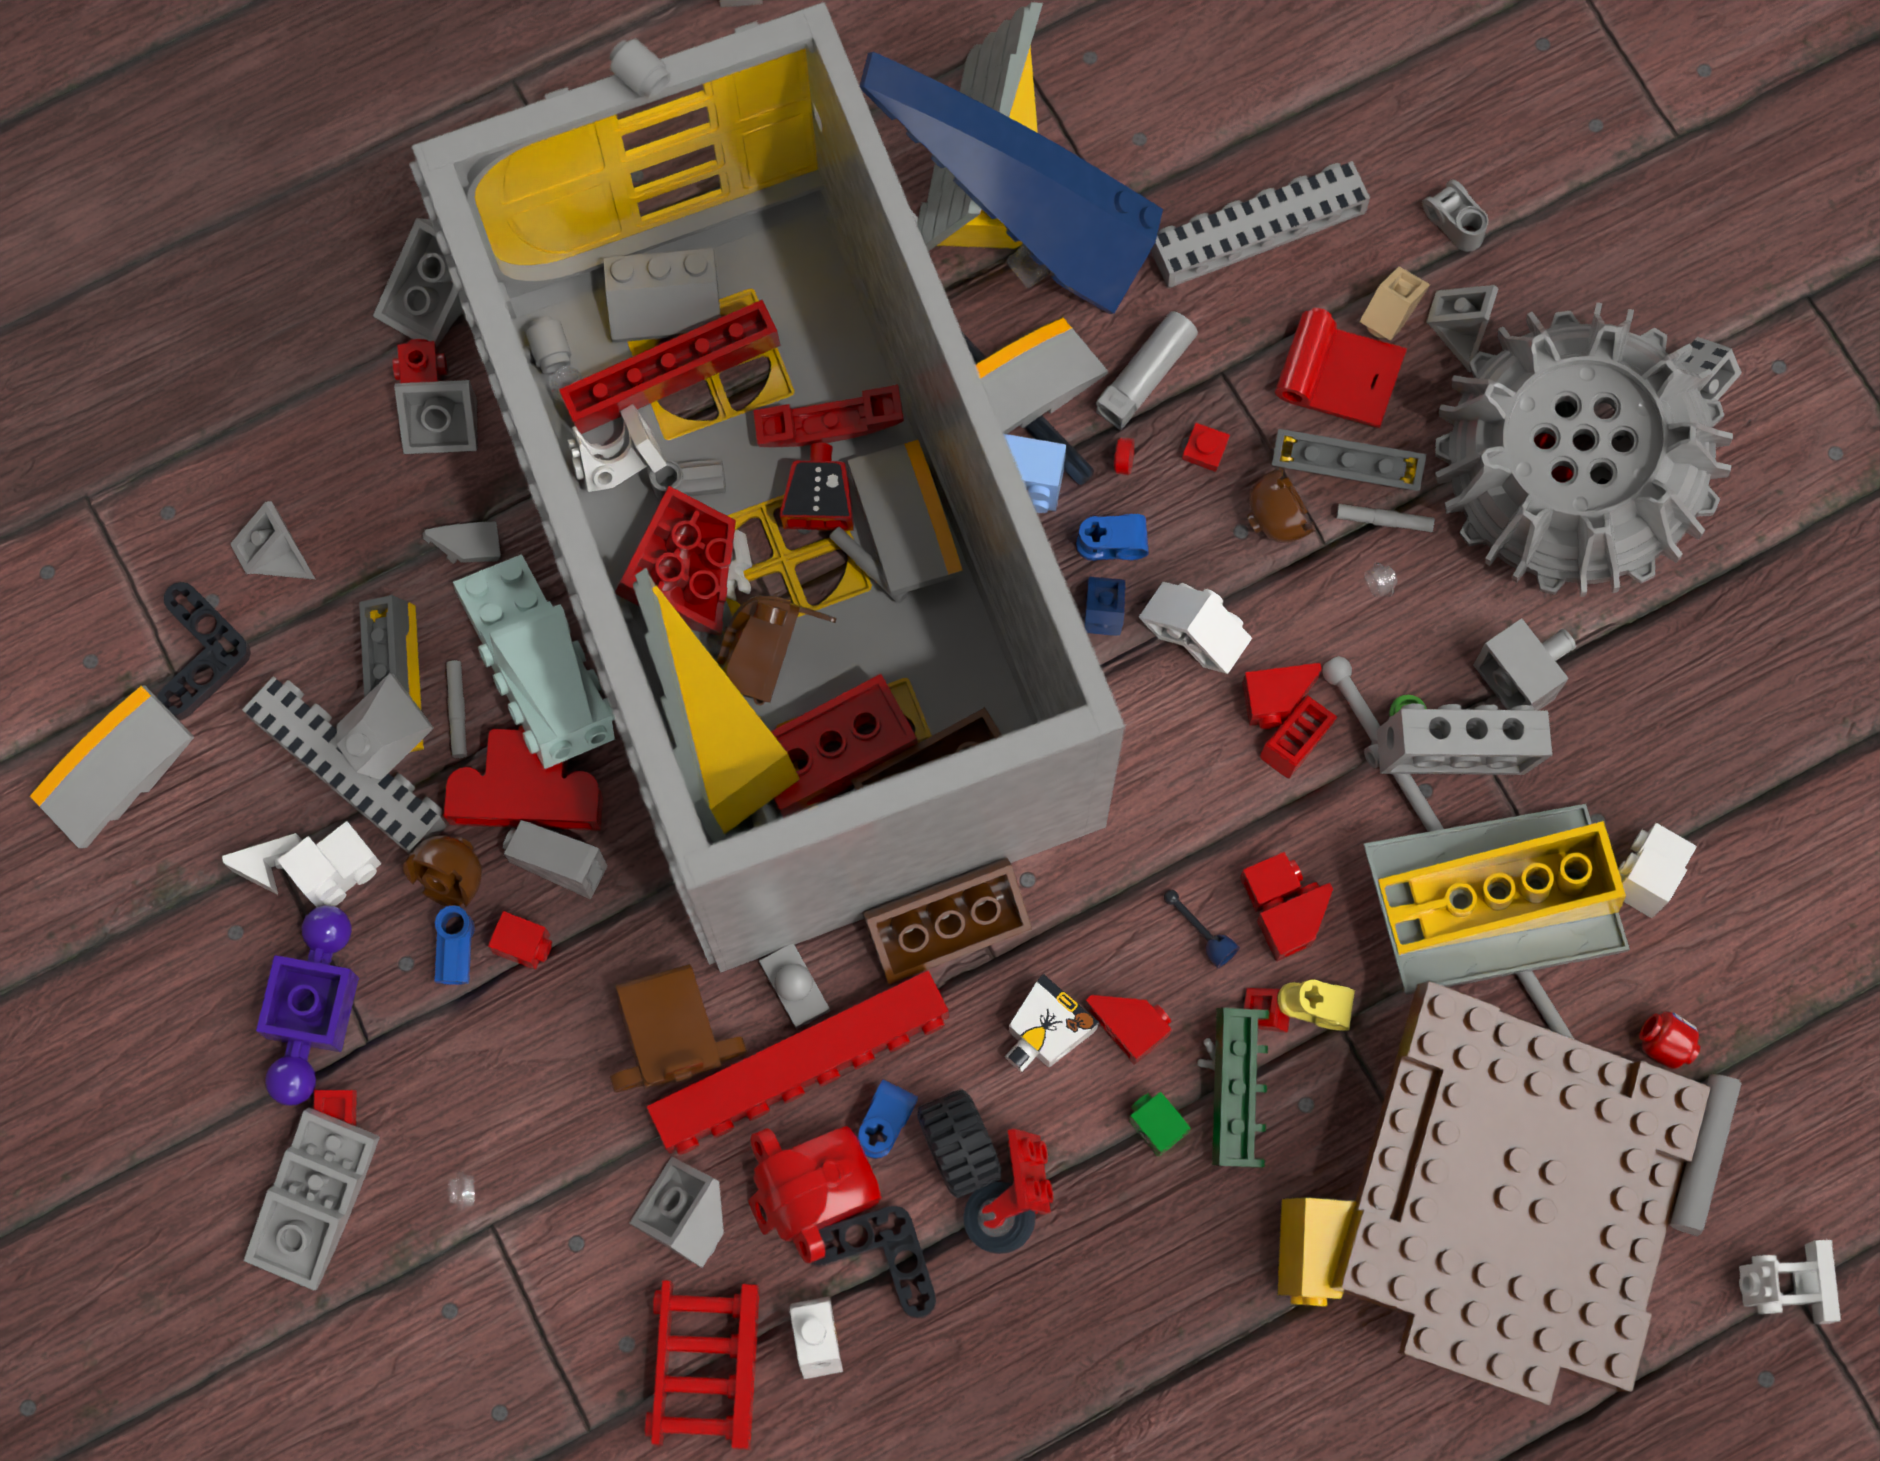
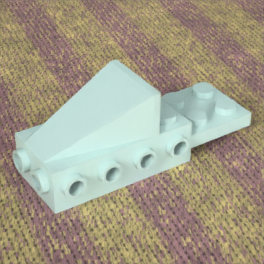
[453,554,615,769]

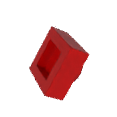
[1182,422,1230,472]
[314,1090,357,1126]

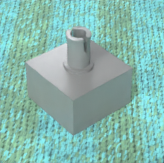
[1473,618,1576,711]

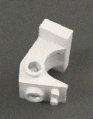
[567,404,667,492]
[1739,1240,1841,1324]

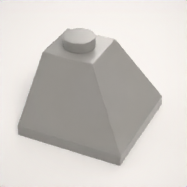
[336,673,434,780]
[630,1157,724,1268]

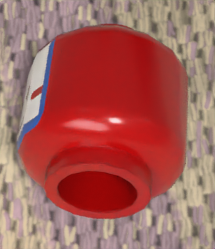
[1639,1011,1701,1069]

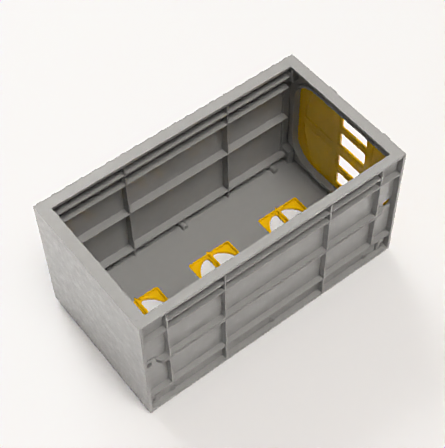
[410,2,1125,973]

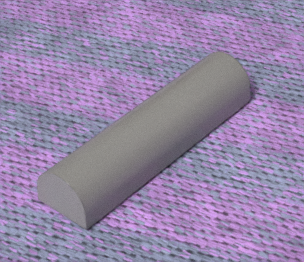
[1670,1074,1741,1236]

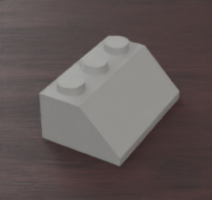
[603,248,721,342]

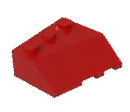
[614,486,736,636]

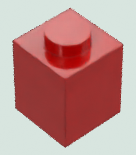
[1240,852,1303,912]
[488,911,553,970]

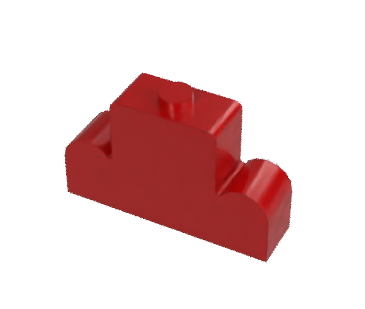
[444,725,603,830]

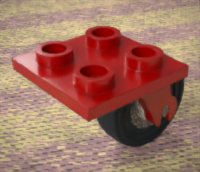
[964,1129,1053,1254]

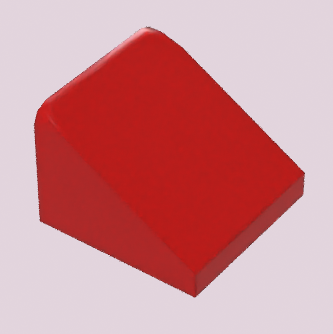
[1244,988,1290,1033]

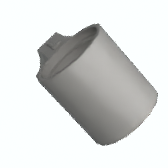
[649,459,726,501]

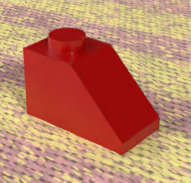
[1242,663,1321,729]
[1084,995,1172,1065]

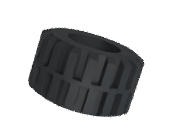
[917,1088,1001,1198]

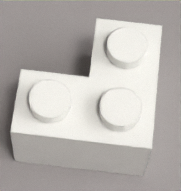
[1139,582,1252,674]
[277,821,381,907]
[1618,823,1697,918]

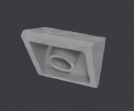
[394,380,478,454]

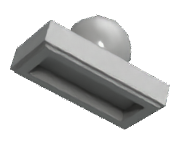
[759,943,830,1030]

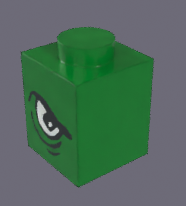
[1129,1091,1191,1157]

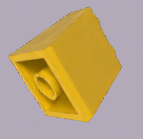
[1278,1198,1356,1306]

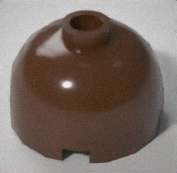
[1246,467,1316,543]
[403,836,482,907]

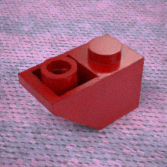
[1257,882,1333,962]

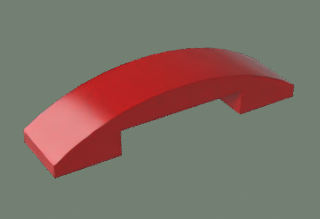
[753,384,904,448]

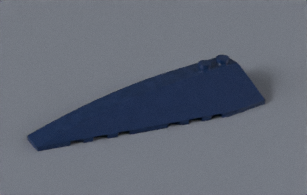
[859,52,1163,314]

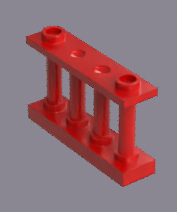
[645,1281,760,1450]

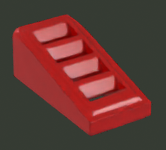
[1260,695,1338,779]

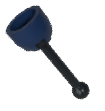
[1164,890,1240,968]

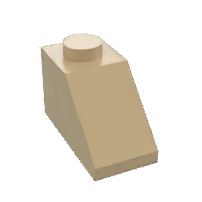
[1360,266,1430,340]

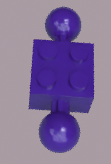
[256,905,359,1106]

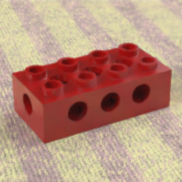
[770,674,918,818]

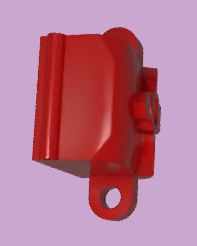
[748,1126,882,1264]

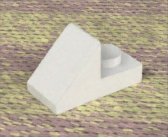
[222,833,303,895]

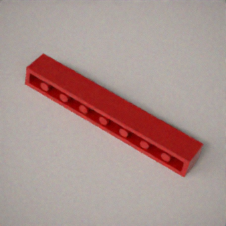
[647,970,949,1155]

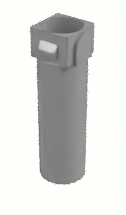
[1096,311,1198,430]

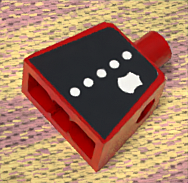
[780,443,854,531]

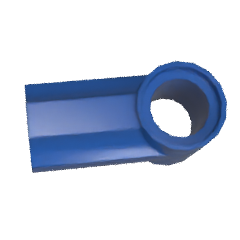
[435,905,475,985]

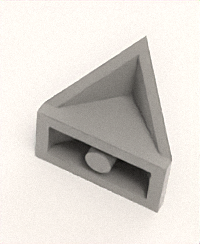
[1426,285,1498,373]
[230,501,315,579]

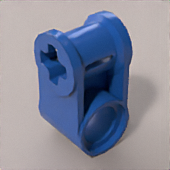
[1076,514,1149,561]
[858,1079,918,1159]

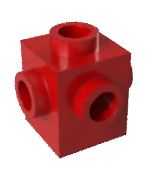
[393,339,448,383]

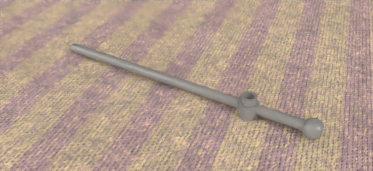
[1322,656,1575,1040]

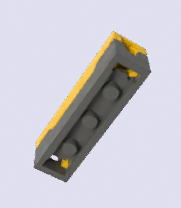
[1272,429,1426,491]
[359,595,424,753]

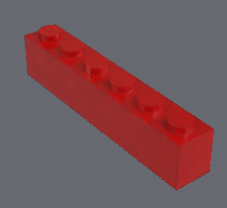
[559,299,781,434]

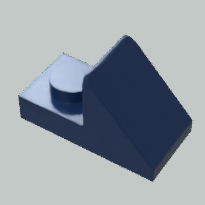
[1084,577,1126,636]

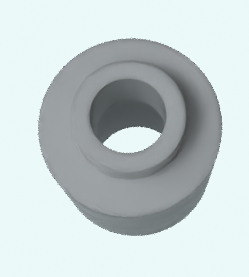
[610,39,671,99]
[526,316,572,374]

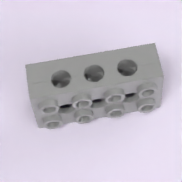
[1377,704,1552,775]

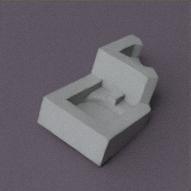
[423,522,501,564]

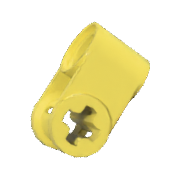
[1278,980,1355,1031]

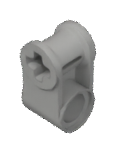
[1422,180,1488,251]

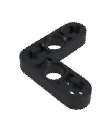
[157,582,251,720]
[809,1206,936,1319]

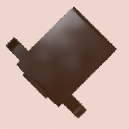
[717,595,837,705]
[610,964,747,1093]

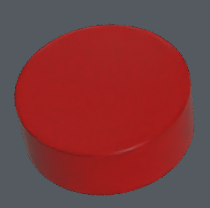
[1114,437,1135,475]

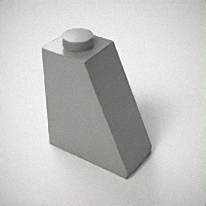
[503,820,607,900]

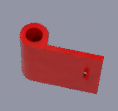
[1275,308,1407,428]

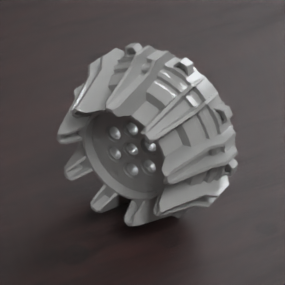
[1435,303,1733,597]

